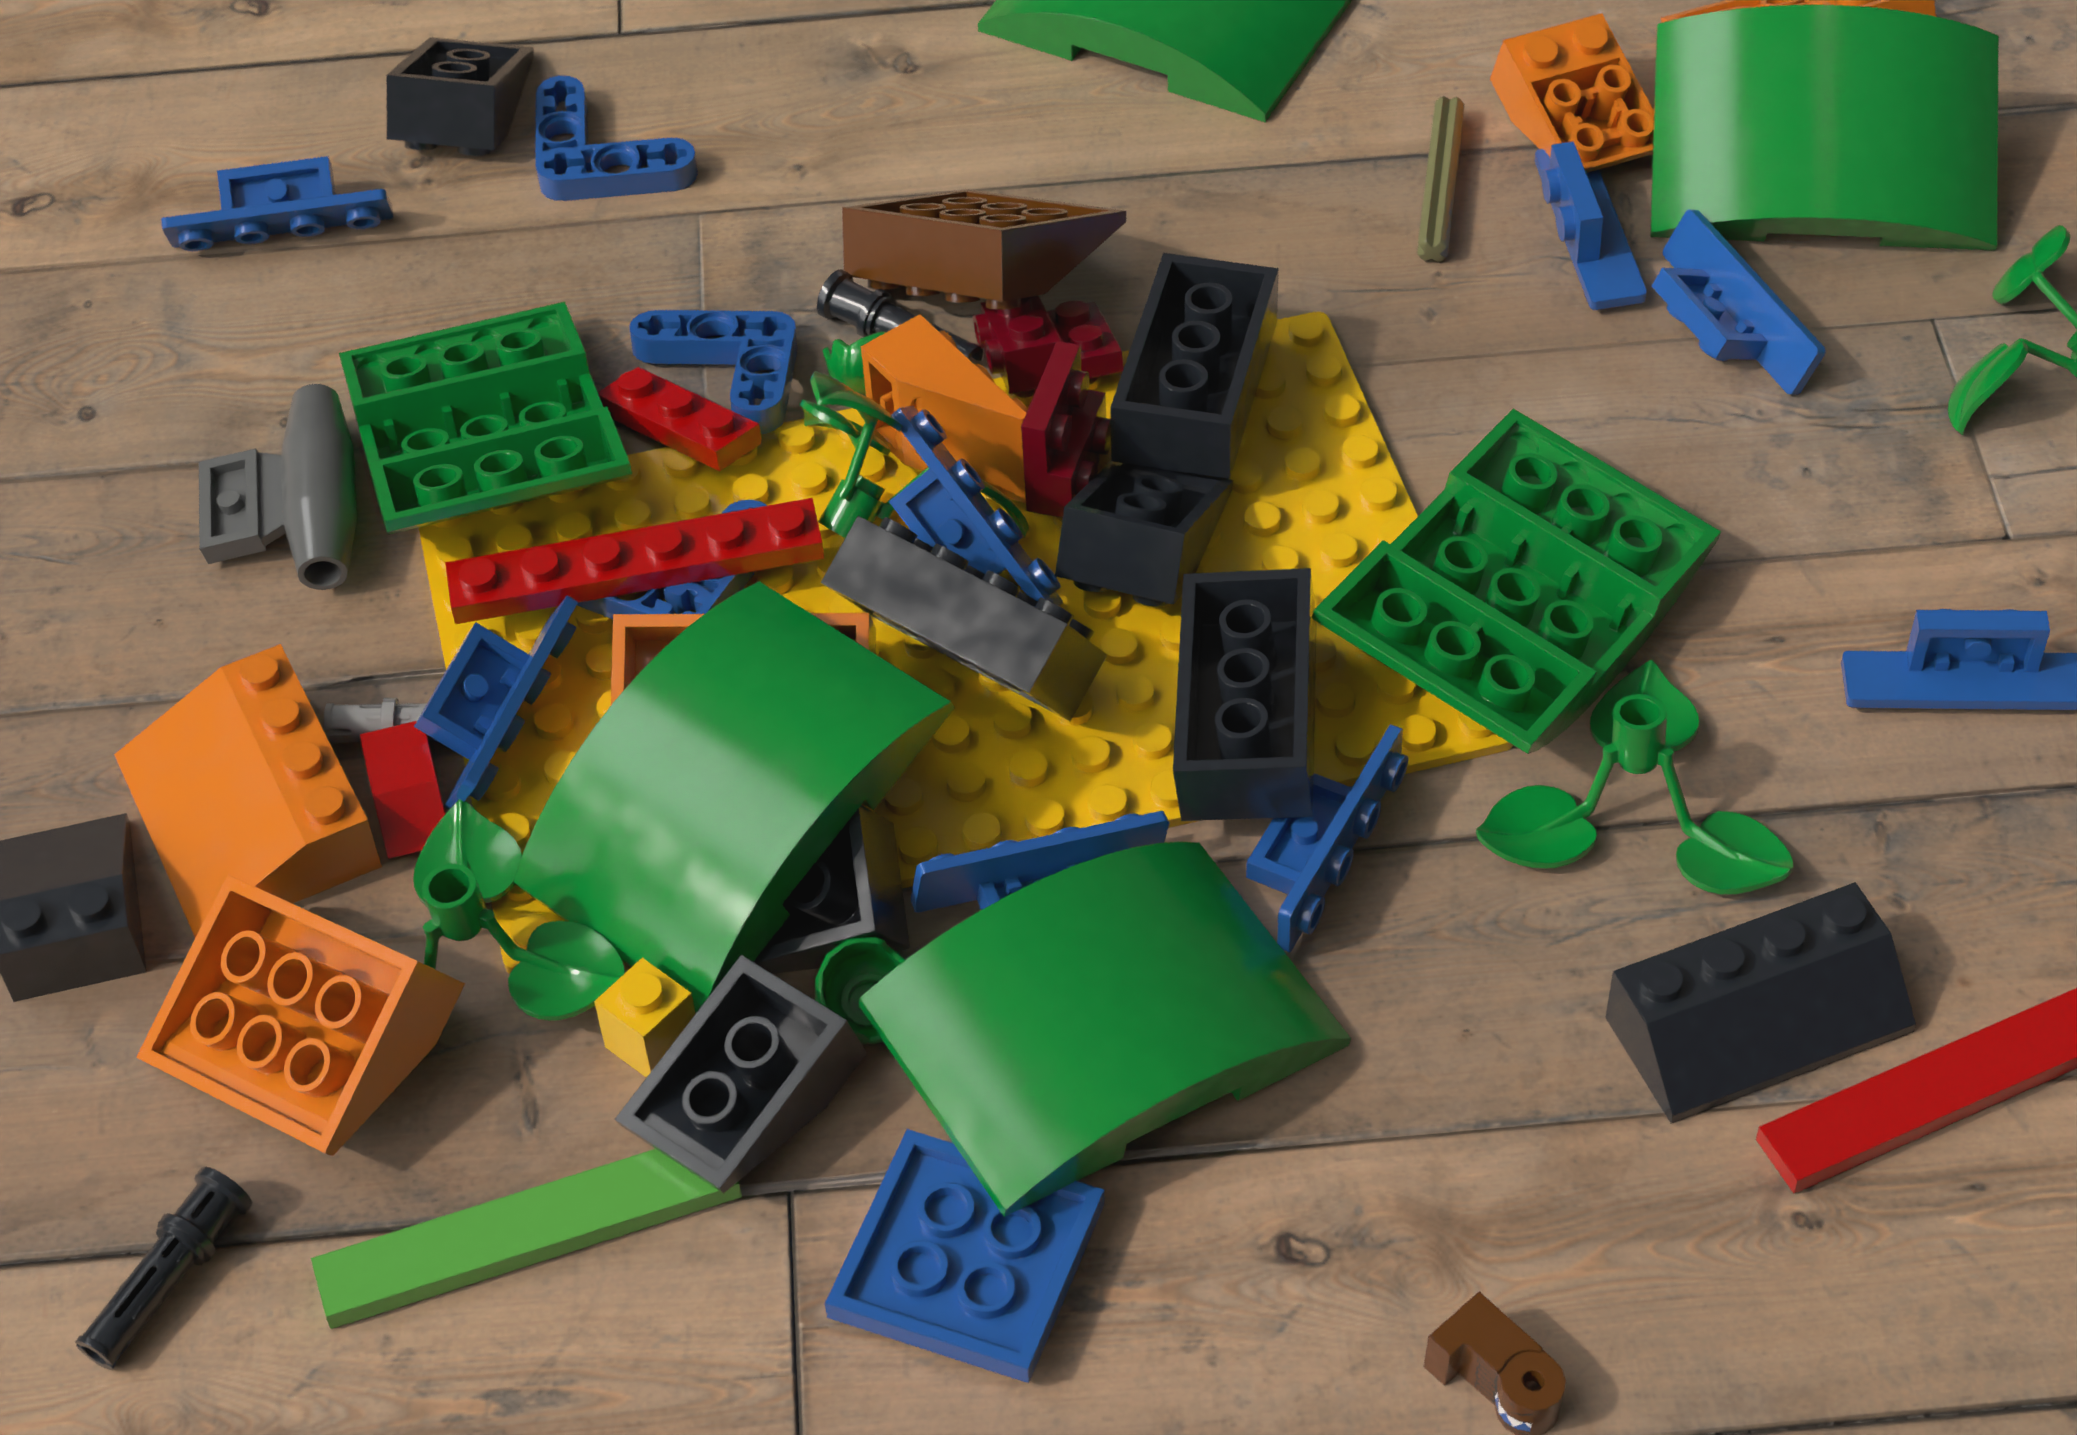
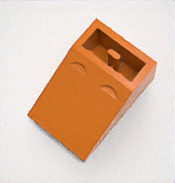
[1490,13,1654,173]
[861,314,1028,504]

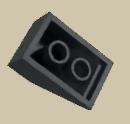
[386,37,534,156]
[1055,461,1233,606]
[753,805,910,974]
[0,813,147,1002]
[615,955,867,1194]

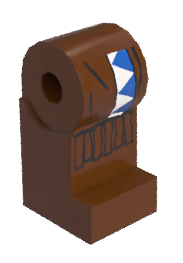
[1423,1291,1566,1435]

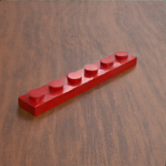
[445,498,825,625]

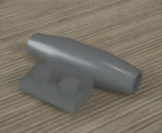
[199,384,357,590]

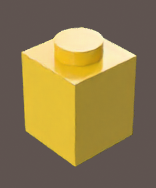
[594,958,695,1078]

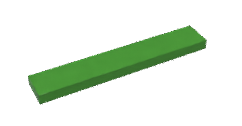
[311,1149,742,1329]

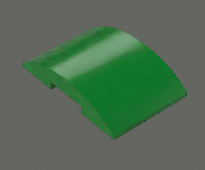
[978,0,1352,122]
[1650,5,1999,251]
[339,302,632,535]
[1312,408,1721,754]
[514,581,955,1014]
[859,841,1351,1217]

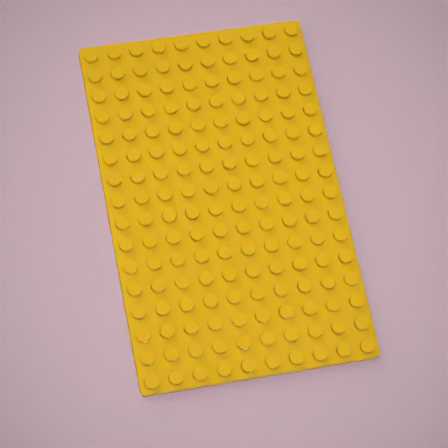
[418,311,1513,974]

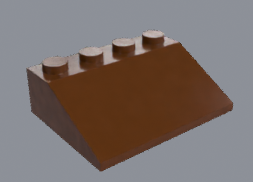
[842,189,1126,309]

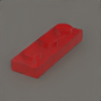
[598,367,762,472]

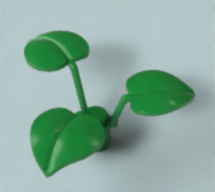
[1948,225,2077,435]
[799,371,1029,538]
[1476,660,1793,894]
[413,799,625,1058]

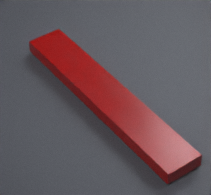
[1756,988,2077,1194]

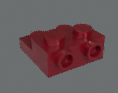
[973,295,1124,394]
[1021,341,1111,518]

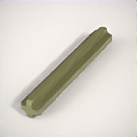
[1417,96,1464,262]

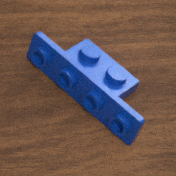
[1535,141,1647,310]
[161,156,394,251]
[1652,209,1826,395]
[889,406,1063,606]
[414,595,578,809]
[1841,609,2077,710]
[1246,724,1409,953]
[911,811,1169,913]

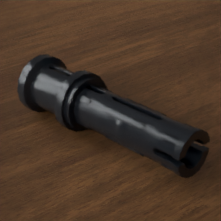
[817,269,984,362]
[75,1167,253,1370]

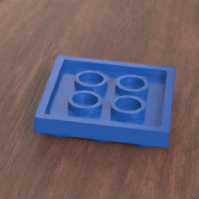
[825,1129,1105,1383]

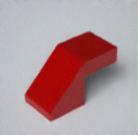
[360,721,446,859]

